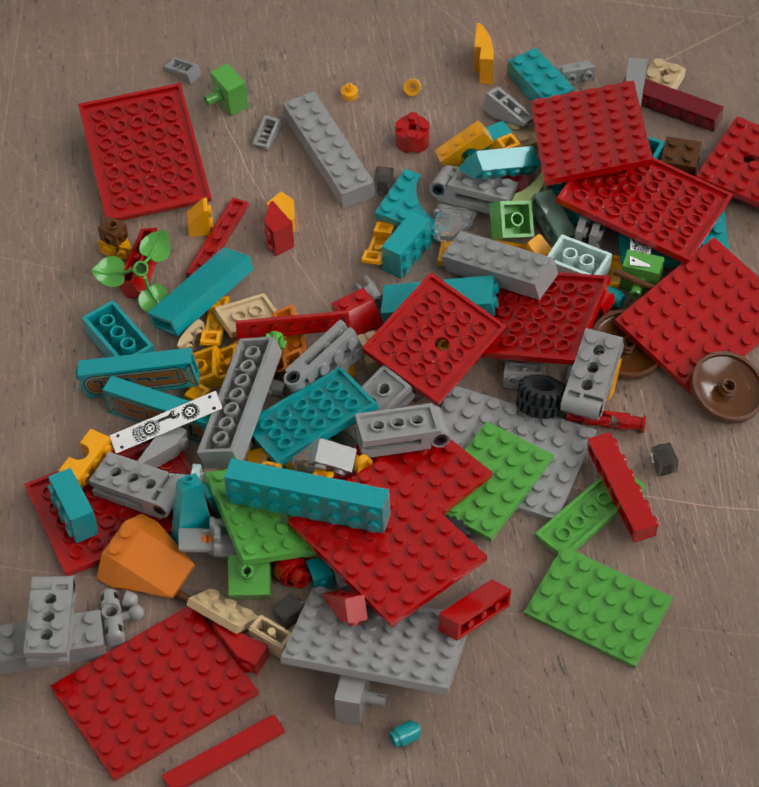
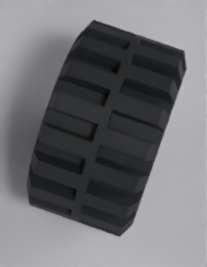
[516,374,566,419]

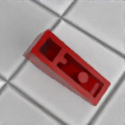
[322,589,368,626]
[213,622,269,675]

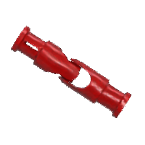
[567,411,646,433]

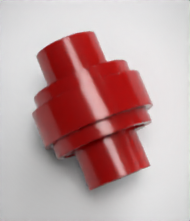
[271,557,310,589]

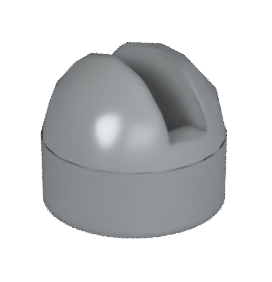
[122,590,138,608]

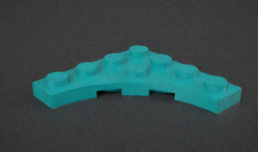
[374,168,448,243]

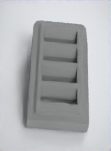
[164,57,202,84]
[252,115,282,150]

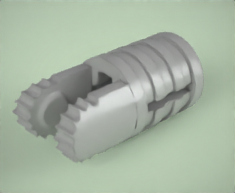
[355,275,383,308]

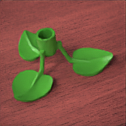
[92,230,171,313]

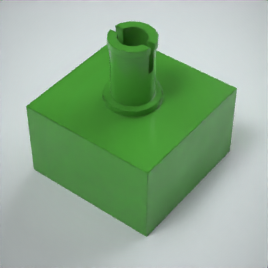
[203,63,248,116]
[489,200,534,240]
[621,250,664,300]
[228,555,271,600]

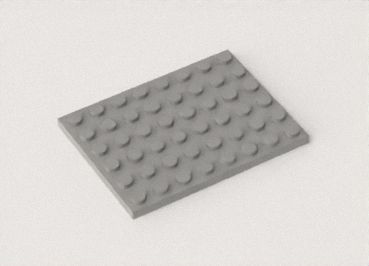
[440,386,597,522]
[281,586,468,695]

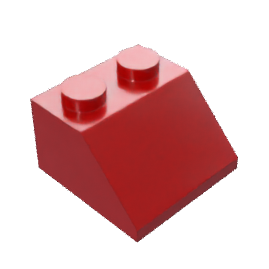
[263,201,295,256]
[332,287,384,335]

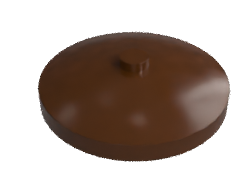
[593,309,659,380]
[690,351,759,423]

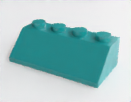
[458,146,540,180]

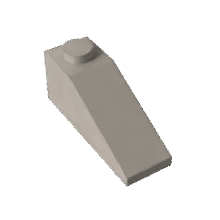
[482,86,534,126]
[138,427,189,468]

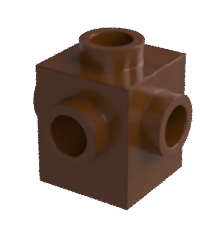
[98,216,128,248]

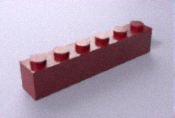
[622,77,724,132]

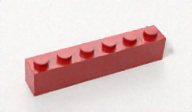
[587,432,659,543]

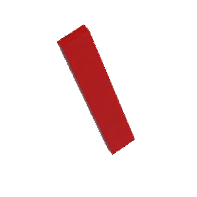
[186,197,249,278]
[235,310,350,340]
[162,714,285,787]

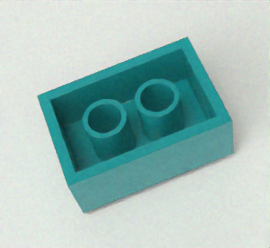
[382,211,432,279]
[48,467,99,543]

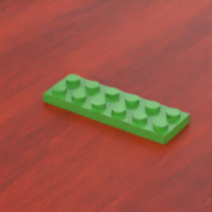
[535,477,646,555]

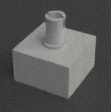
[334,675,387,725]

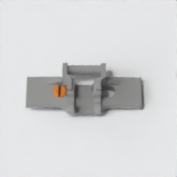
[179,516,237,557]

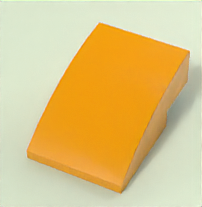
[474,23,494,84]
[186,344,237,388]

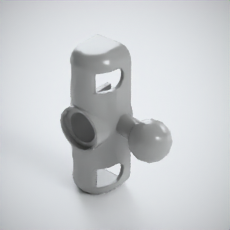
[100,589,145,646]

